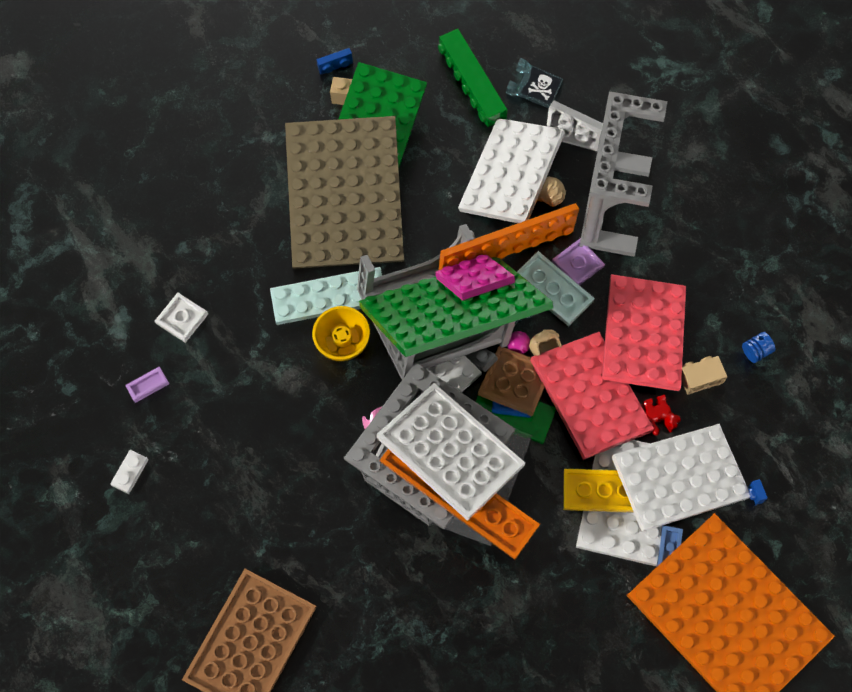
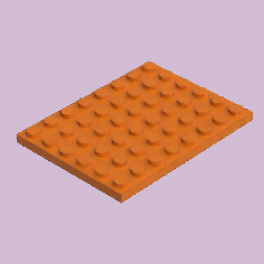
[627,513,835,692]

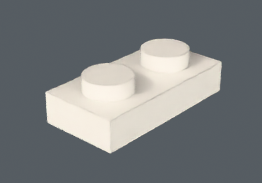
[110,450,148,494]

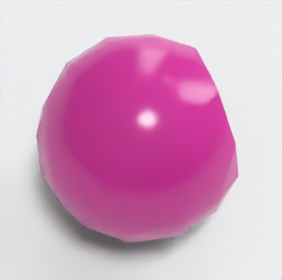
[507,331,530,354]

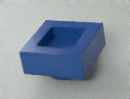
[748,479,767,505]

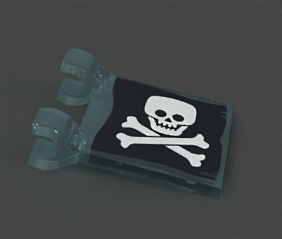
[506,58,563,108]

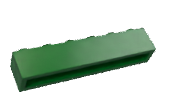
[438,29,507,127]

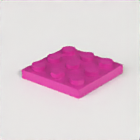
[435,255,515,301]

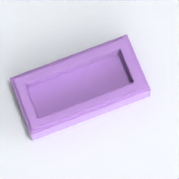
[125,367,169,403]

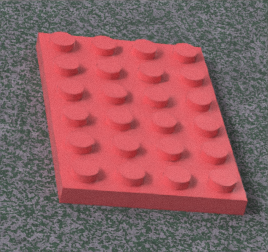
[602,274,686,391]
[530,332,654,460]

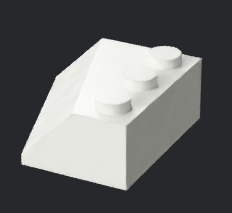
[547,101,603,151]

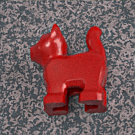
[641,395,681,436]

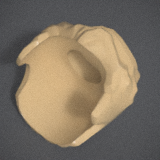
[537,176,566,207]
[529,330,562,356]

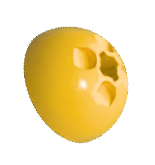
[312,306,370,361]

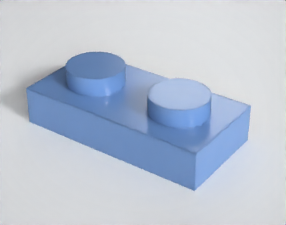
[656,525,683,567]

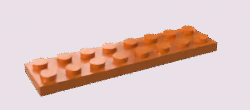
[438,203,579,271]
[380,449,540,559]

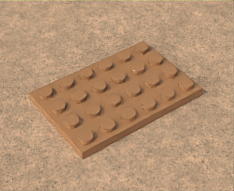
[182,569,317,692]

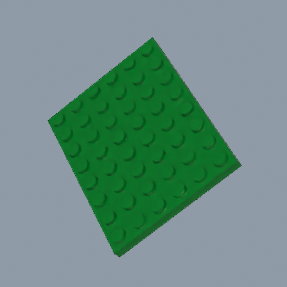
[359,257,553,357]

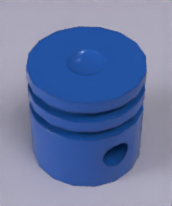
[742,332,776,363]

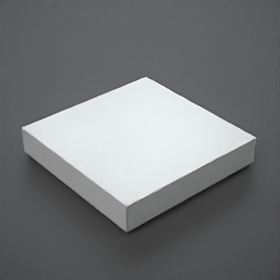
[155,293,208,343]

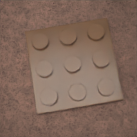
[478,346,545,416]

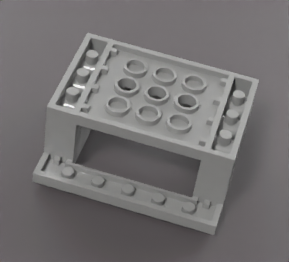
[344,362,515,529]

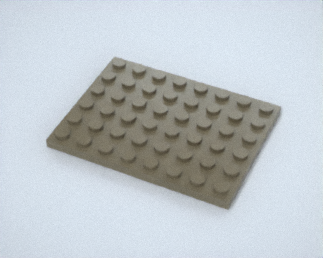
[285,116,404,269]

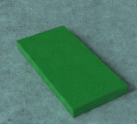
[476,396,556,444]

